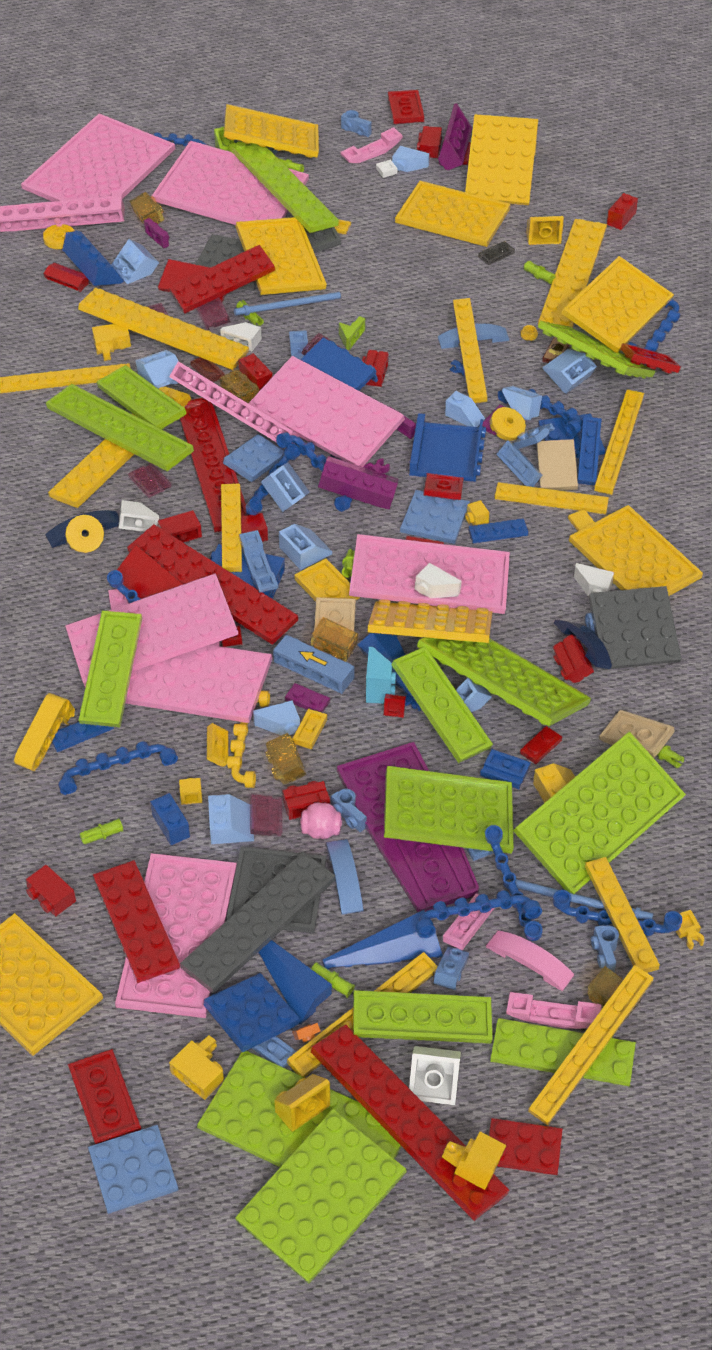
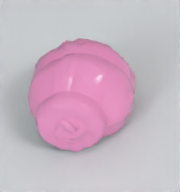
[300,803,342,839]

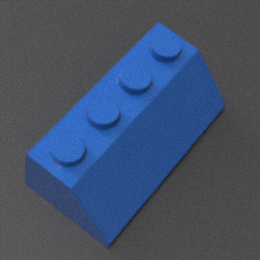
[62,231,124,286]

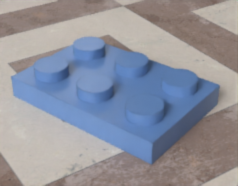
[223,434,285,482]

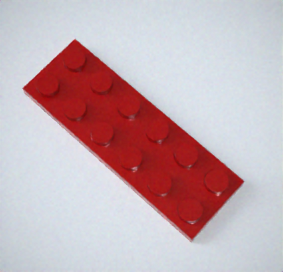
[169,245,276,313]
[93,860,180,984]

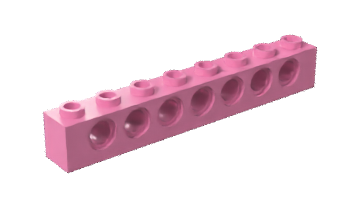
[0,195,124,232]
[169,361,300,444]

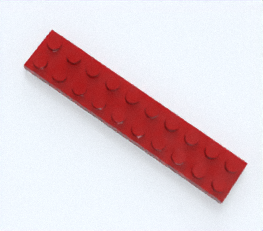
[179,398,247,532]
[127,524,299,645]
[311,1024,509,1221]

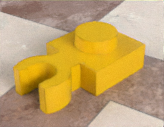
[676,910,704,950]

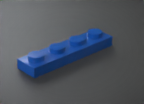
[577,416,602,486]

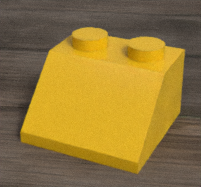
[526,216,564,245]
[533,763,575,803]
[274,1074,330,1132]

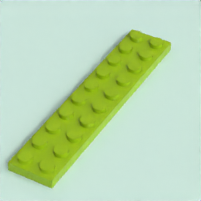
[230,141,339,233]
[46,384,194,472]

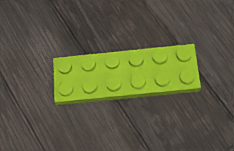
[97,365,187,429]
[79,611,143,727]
[391,647,493,763]
[353,990,493,1044]
[490,1018,636,1086]

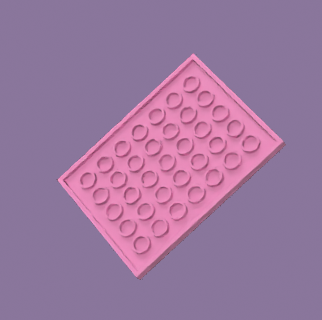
[21,114,176,202]
[152,141,309,225]

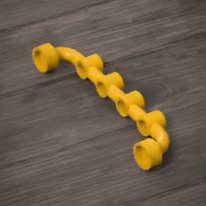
[227,690,270,788]

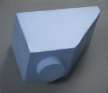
[392,146,429,172]
[502,386,542,420]
[445,391,485,427]
[456,678,492,712]
[253,701,300,735]

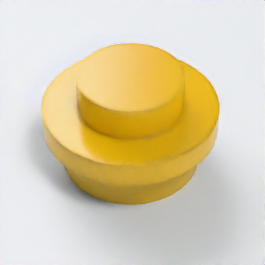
[521,325,538,341]

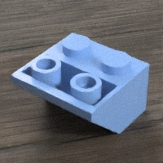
[111,239,159,284]
[542,349,597,394]
[135,350,178,389]
[261,462,310,512]
[279,524,332,570]

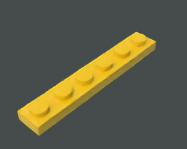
[495,482,609,514]
[221,484,242,572]
[585,857,660,973]

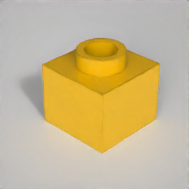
[465,500,489,525]
[179,778,202,805]

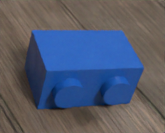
[150,793,190,845]

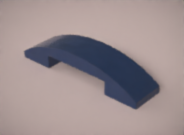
[45,510,119,548]
[554,620,612,669]

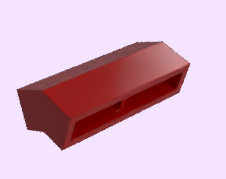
[43,263,89,292]

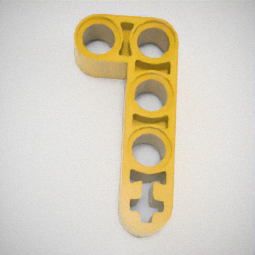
[14,693,75,771]

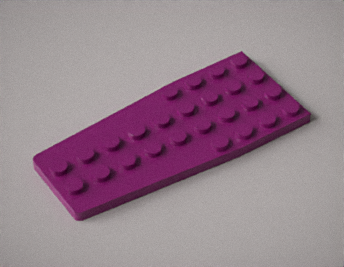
[337,742,479,912]

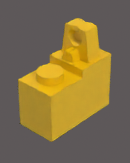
[92,324,131,361]
[169,1035,224,1100]
[442,1131,506,1190]

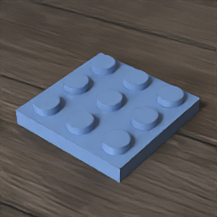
[400,490,470,544]
[88,1125,179,1214]

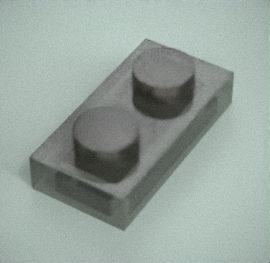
[478,241,515,266]

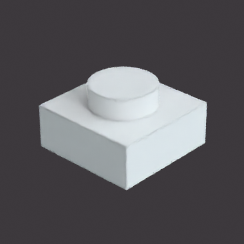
[376,159,397,178]

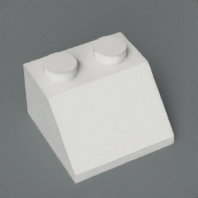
[409,1046,461,1105]

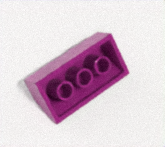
[438,103,472,170]
[318,456,399,509]

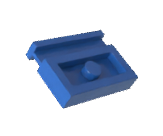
[480,749,531,789]

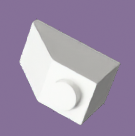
[220,322,262,352]
[119,500,159,532]
[414,563,462,598]
[574,563,614,596]

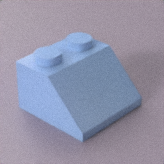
[208,794,254,844]

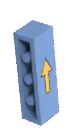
[273,635,355,694]

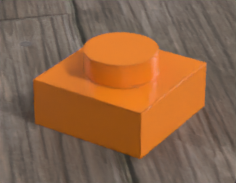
[292,1023,321,1043]

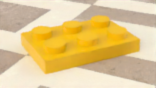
[294,559,360,602]

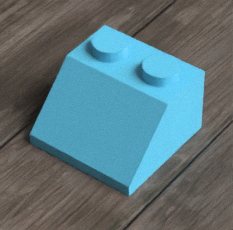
[366,647,396,704]

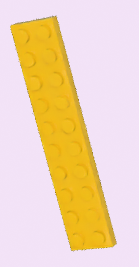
[538,219,607,328]
[78,287,249,370]
[48,386,191,508]

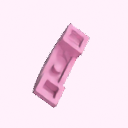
[341,127,403,163]
[486,931,574,991]
[506,992,601,1029]

